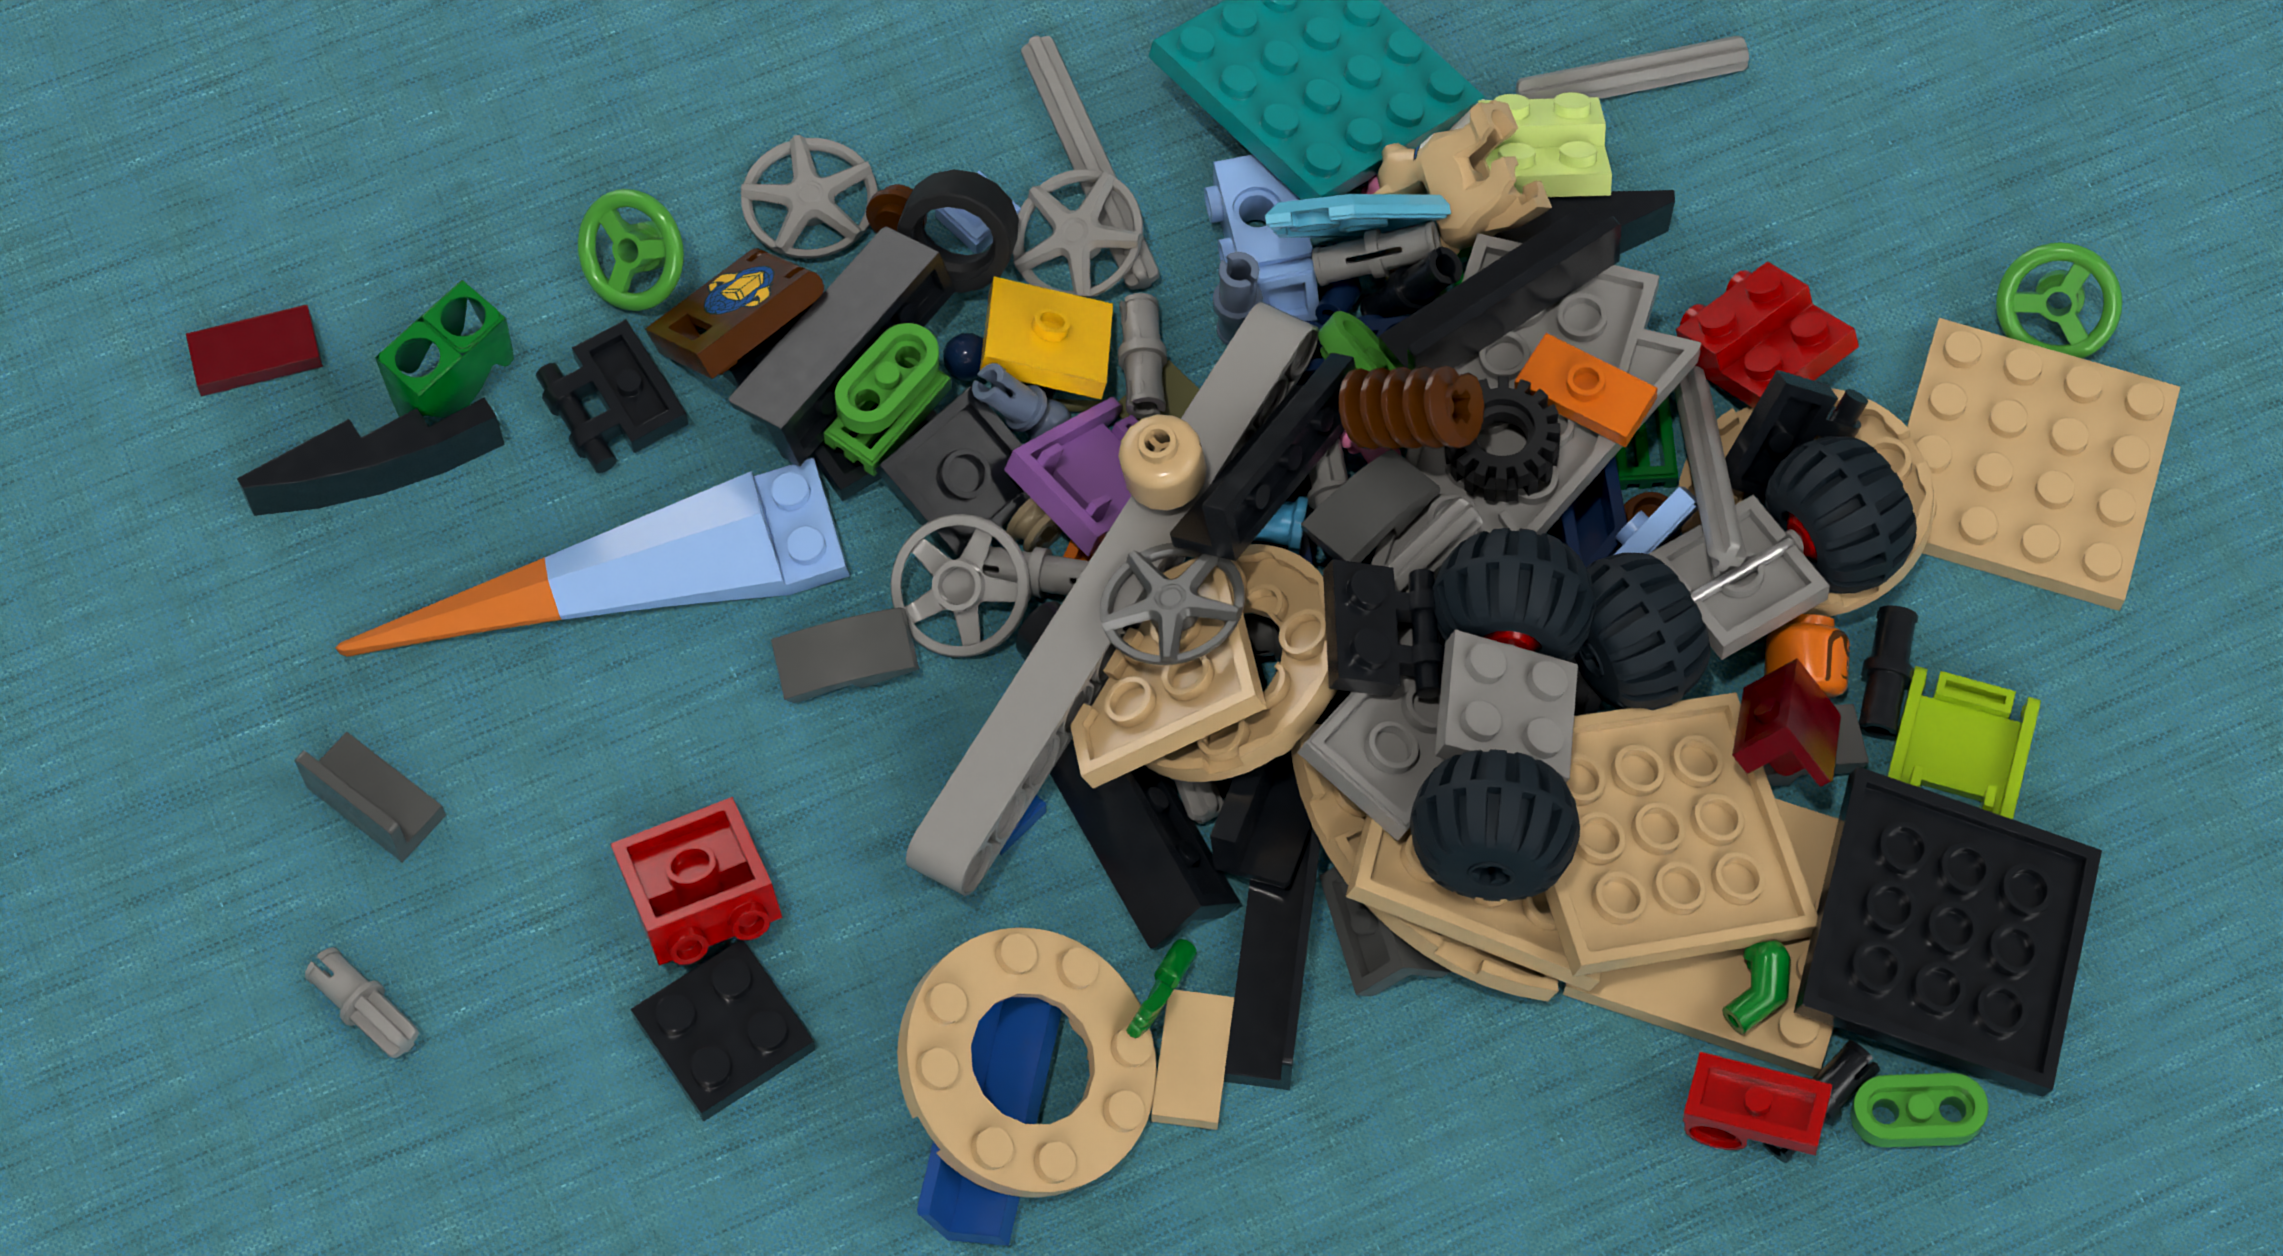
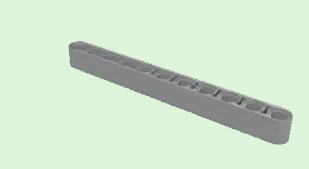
[906,302,1319,896]

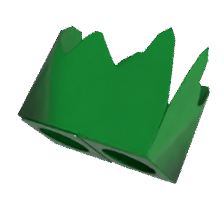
[375,280,514,418]

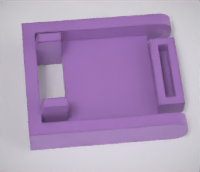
[1004,397,1138,556]

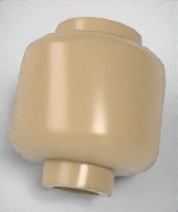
[1118,414,1207,511]

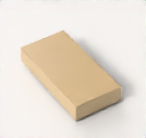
[1151,989,1235,1130]

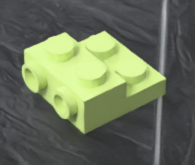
[1478,92,1612,197]

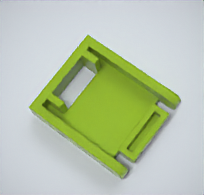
[1886,665,2041,819]

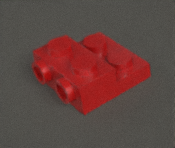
[1675,261,1859,408]
[610,797,783,966]

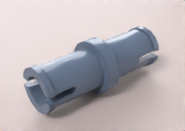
[1213,252,1263,345]

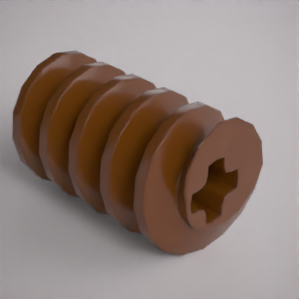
[1339,365,1484,450]

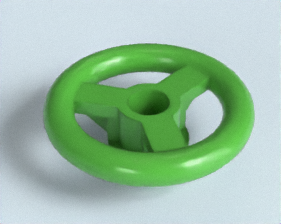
[578,189,684,311]
[1996,242,2122,359]

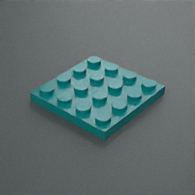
[1148,0,1485,200]

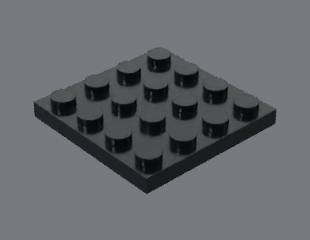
[1794,766,2102,1097]

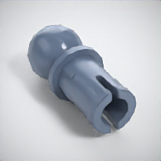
[972,363,1071,441]

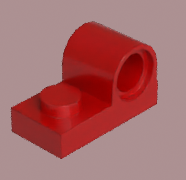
[1683,1052,1833,1156]

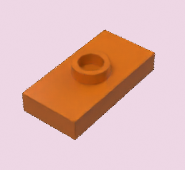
[1514,333,1658,448]

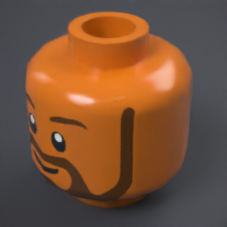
[1764,614,1850,699]

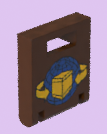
[645,248,824,379]

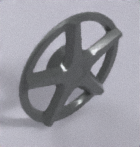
[1100,543,1245,665]

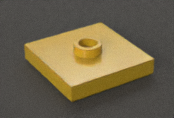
[980,276,1113,399]

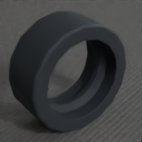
[897,169,1019,293]

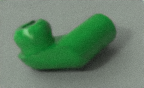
[1722,940,1791,1035]

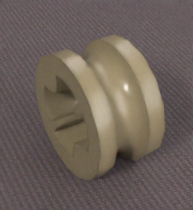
[1006,498,1063,552]

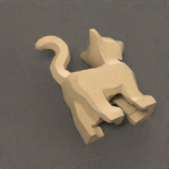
[1373,100,1552,281]

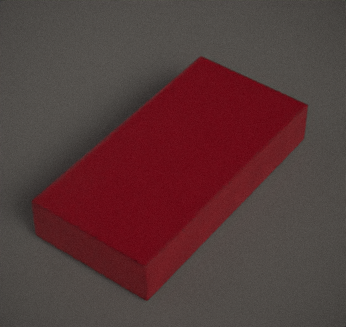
[186,304,323,396]

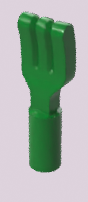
[1126,939,1197,1038]

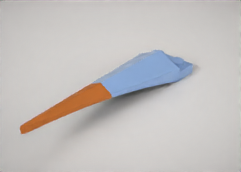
[335,457,850,657]

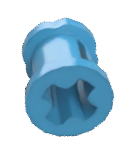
[1253,496,1309,555]

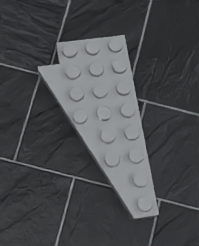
[1371,233,1701,646]

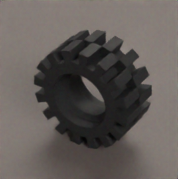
[1444,376,1560,502]

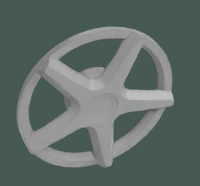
[741,135,878,259]
[1013,169,1143,298]
[891,514,1032,657]

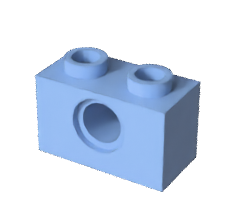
[1204,154,1313,267]

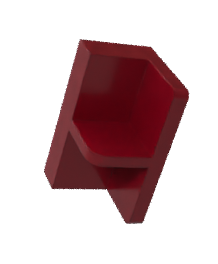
[1732,658,1841,787]

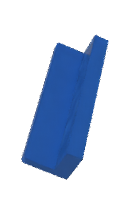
[917,997,1062,1246]

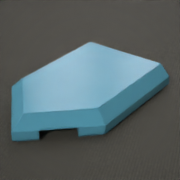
[1265,194,1451,238]

